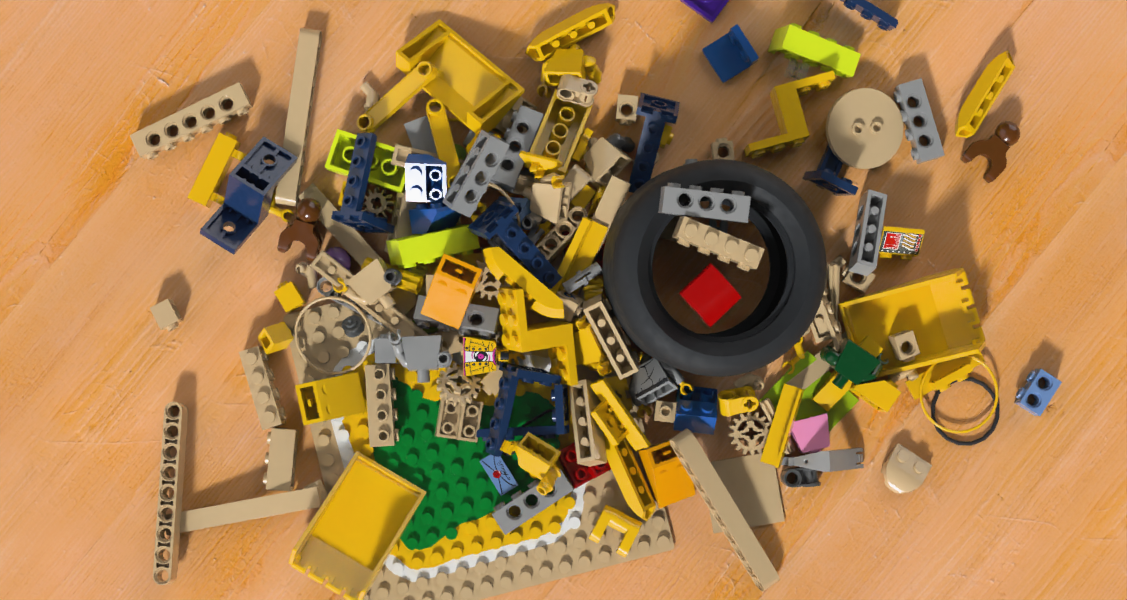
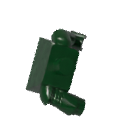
[820,337,889,389]

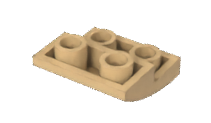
[435,397,483,442]

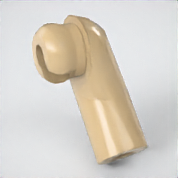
[733,373,765,390]

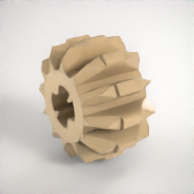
[362,187,395,219]

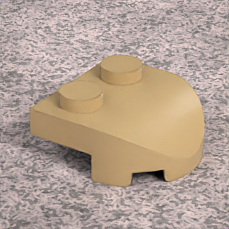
[881,443,932,494]

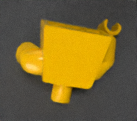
[537,44,602,98]
[499,432,561,495]

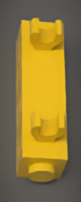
[187,132,247,208]

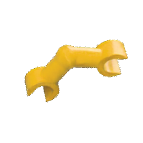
[269,186,294,223]
[781,337,805,374]

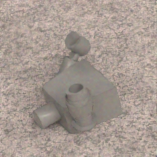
[388,329,452,383]

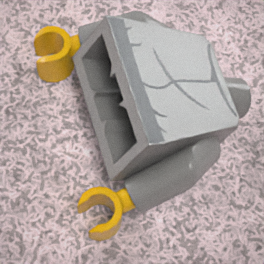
[629,354,694,418]

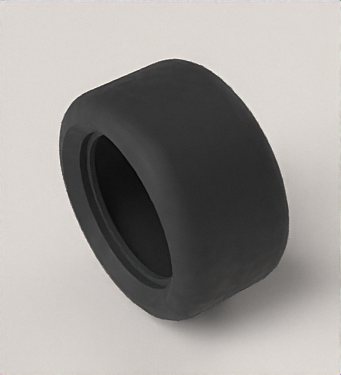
[602,159,827,377]

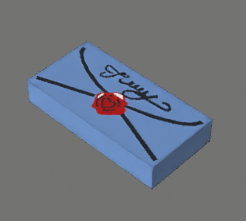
[480,454,518,496]

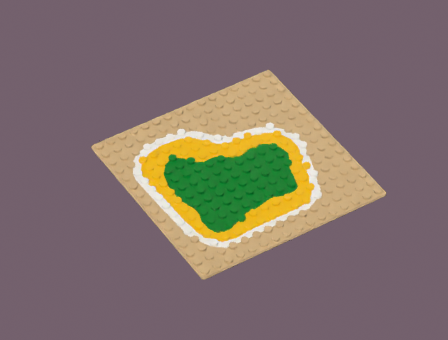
[283,246,674,600]

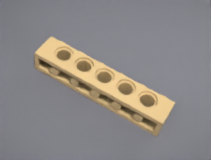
[130,82,253,160]

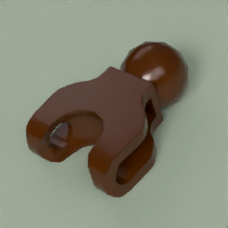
[960,121,1020,183]
[277,198,323,262]

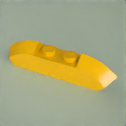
[525,3,615,61]
[955,50,1015,138]
[483,247,564,318]
[604,434,656,521]

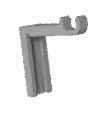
[781,448,864,472]

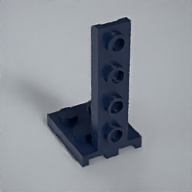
[841,0,898,31]
[628,93,680,193]
[331,133,395,234]
[802,144,858,196]
[467,200,562,290]
[485,362,562,457]
[476,384,570,441]

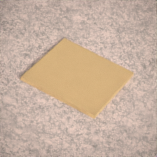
[709,453,785,534]

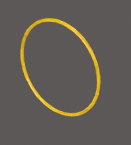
[919,355,999,433]

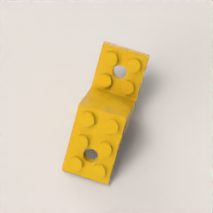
[744,71,835,159]
[497,287,578,386]

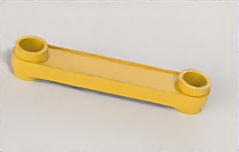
[357,61,437,133]
[426,99,460,191]

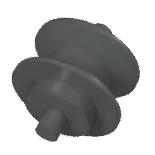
[342,315,364,337]

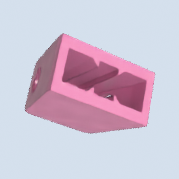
[791,413,830,454]

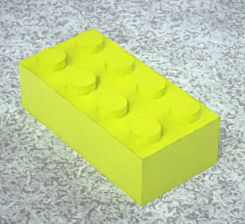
[325,129,406,193]
[386,224,480,268]

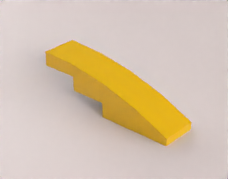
[812,336,883,412]

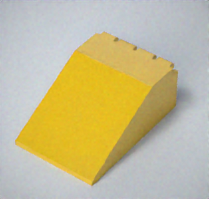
[838,267,986,377]
[289,451,426,600]

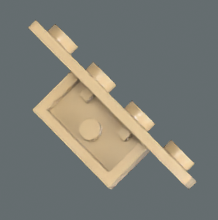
[810,285,844,352]

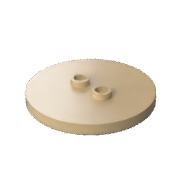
[826,88,903,169]

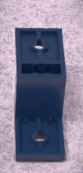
[200,136,298,255]

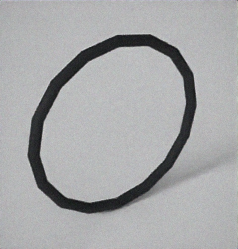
[931,377,999,446]

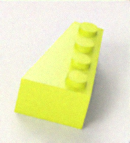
[768,23,861,79]

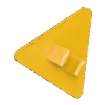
[519,151,563,181]

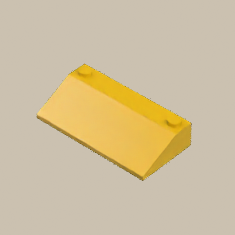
[396,19,525,134]

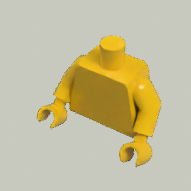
[572,315,612,377]

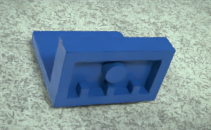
[702,24,759,83]

